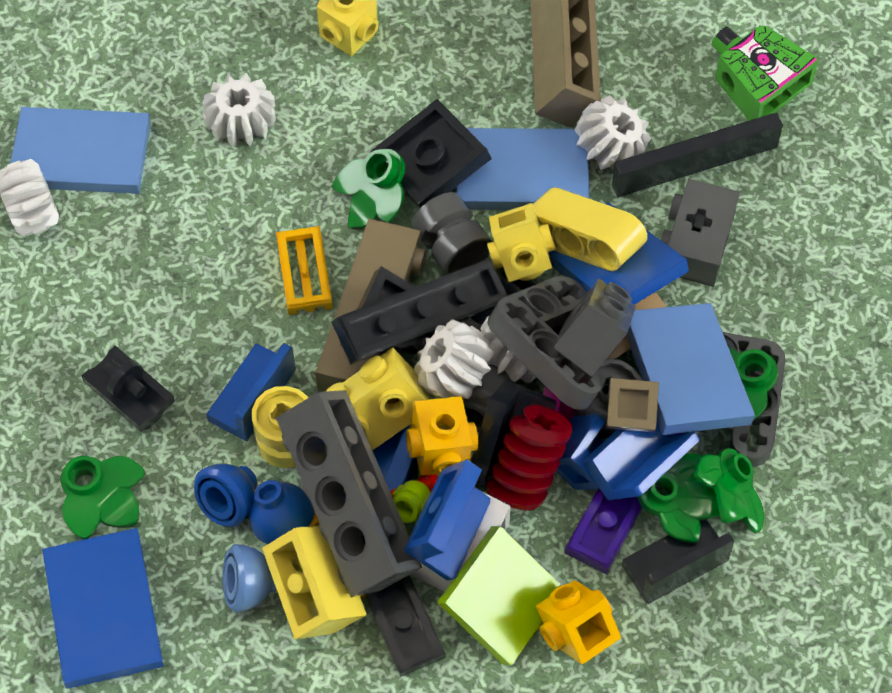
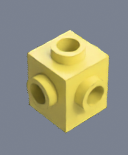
[317,0,379,56]
[487,203,556,282]

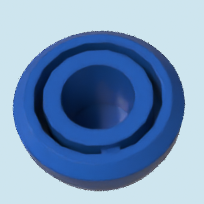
[194,463,258,528]
[249,480,315,544]

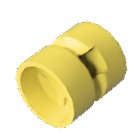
[252,386,308,468]

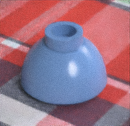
[222,544,277,613]

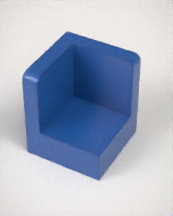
[556,414,605,490]

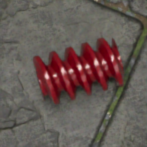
[486,404,572,511]

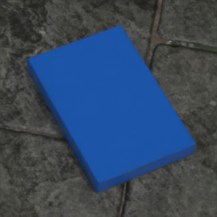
[549,202,689,305]
[42,528,164,689]

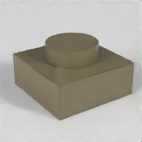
[606,378,659,432]

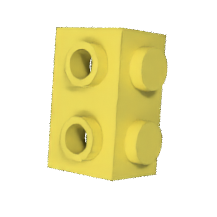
[327,347,430,451]
[262,526,367,639]

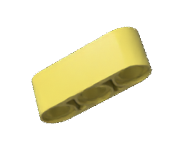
[532,187,648,272]

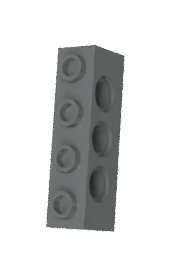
[276,390,422,597]

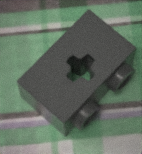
[661,179,740,287]
[553,278,636,377]

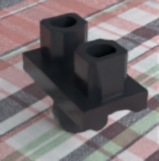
[81,345,175,432]

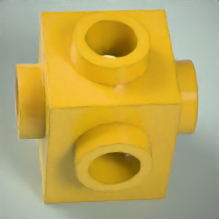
[406,396,478,476]
[536,580,622,665]

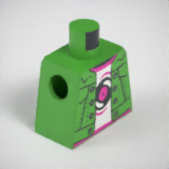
[711,26,819,120]

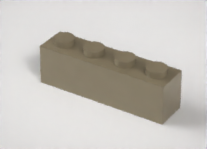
[531,0,601,127]
[315,219,427,392]

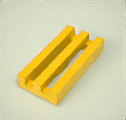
[276,226,333,315]

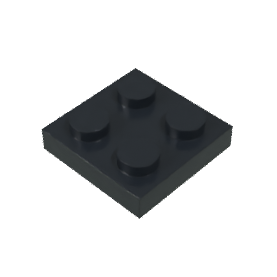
[370,99,492,209]

